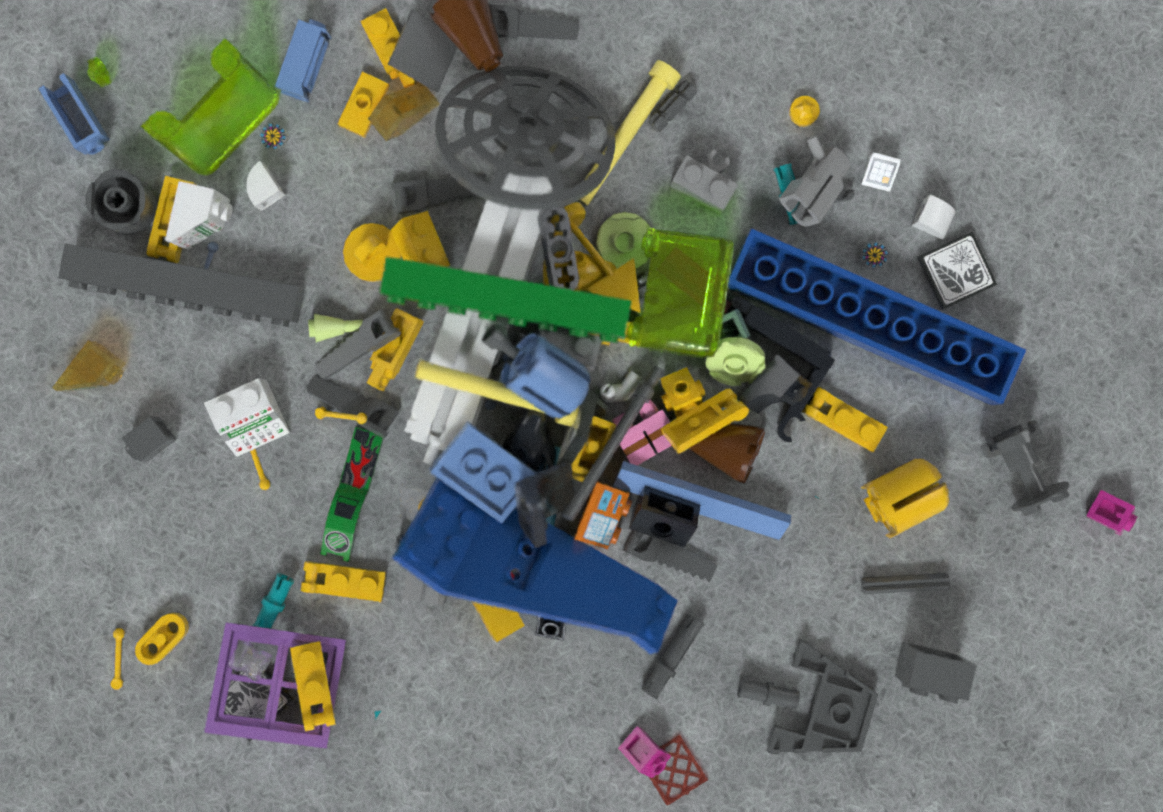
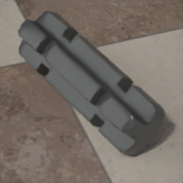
[648,81,697,132]

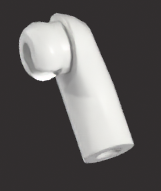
[600,371,642,403]

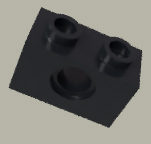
[629,486,701,547]

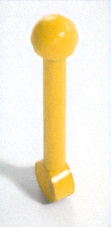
[315,407,368,424]
[250,449,271,490]
[110,628,125,690]

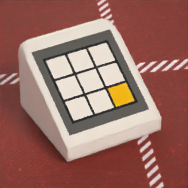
[861,153,901,192]

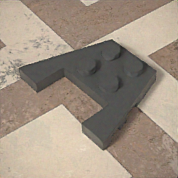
[767,640,878,754]

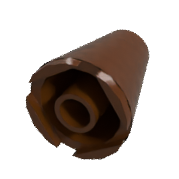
[430,0,503,72]
[688,423,765,484]

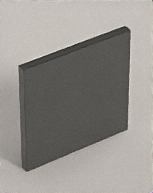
[388,10,457,92]

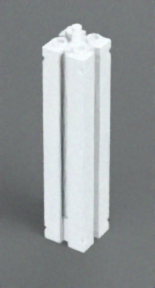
[404,156,553,465]

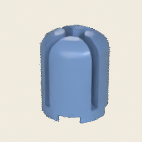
[500,333,590,418]

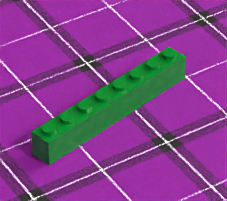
[379,256,632,344]

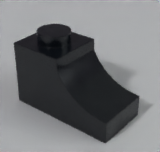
[738,354,813,414]

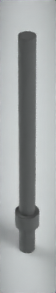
[563,366,663,521]

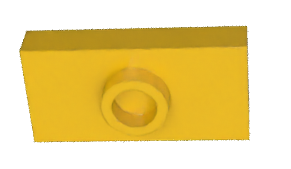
[337,71,390,138]

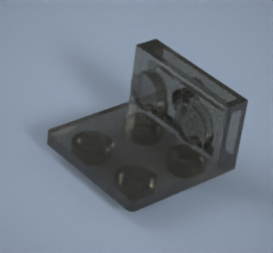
[514,461,574,548]

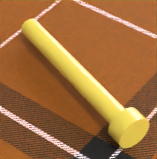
[579,60,681,206]
[415,360,580,427]

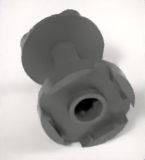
[980,420,1070,516]

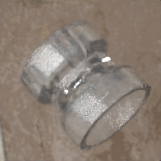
[229,640,272,682]

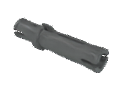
[641,614,705,699]

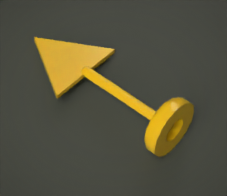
[549,202,640,313]

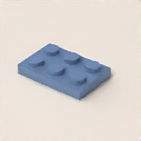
[429,421,540,523]

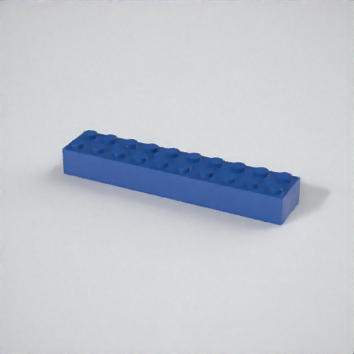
[724,228,1026,405]

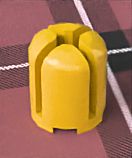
[861,459,949,539]

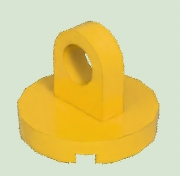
[343,223,402,282]

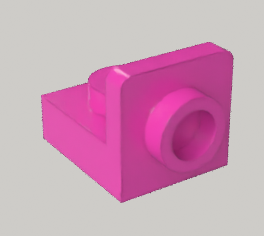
[1086,490,1138,536]
[618,726,671,778]

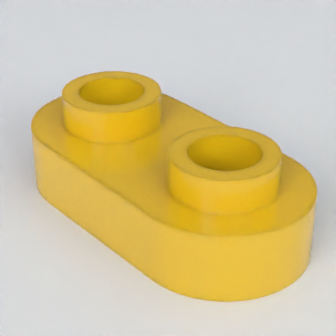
[135,612,189,665]

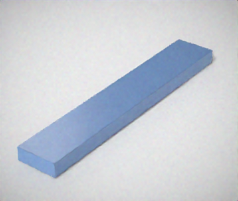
[613,461,791,540]

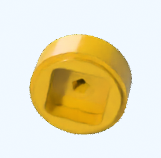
[789,96,820,127]

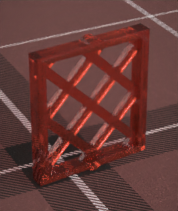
[649,734,708,806]

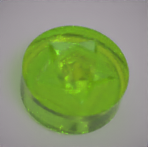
[87,56,112,88]

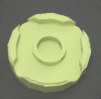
[596,212,655,269]
[705,337,766,386]

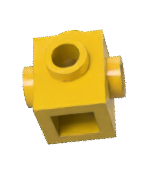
[660,367,706,418]

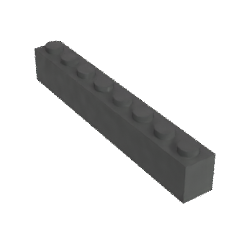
[58,243,304,327]

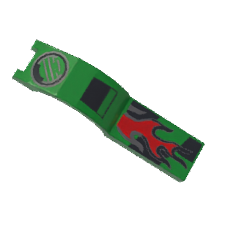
[320,427,384,562]

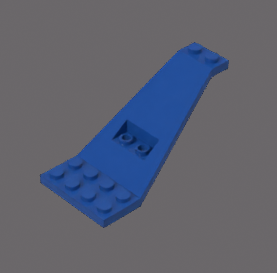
[392,477,678,654]

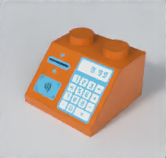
[574,481,632,549]

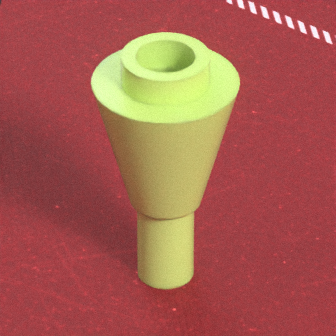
[308,313,363,343]

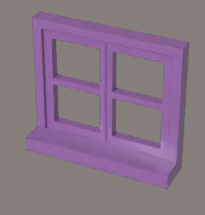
[204,622,346,749]

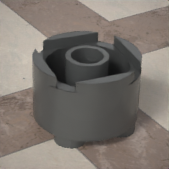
[86,169,157,235]

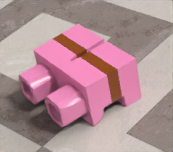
[612,400,672,466]

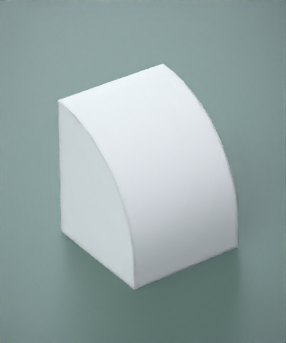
[247,161,285,211]
[911,195,956,240]

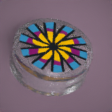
[258,122,289,153]
[858,241,890,271]

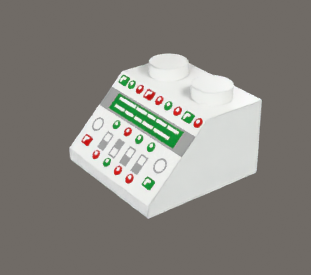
[165,181,233,250]
[204,378,290,457]

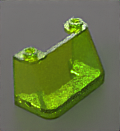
[140,38,279,176]
[627,228,734,358]

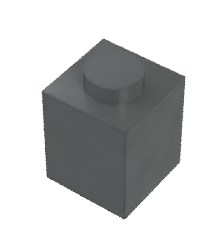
[122,416,176,462]

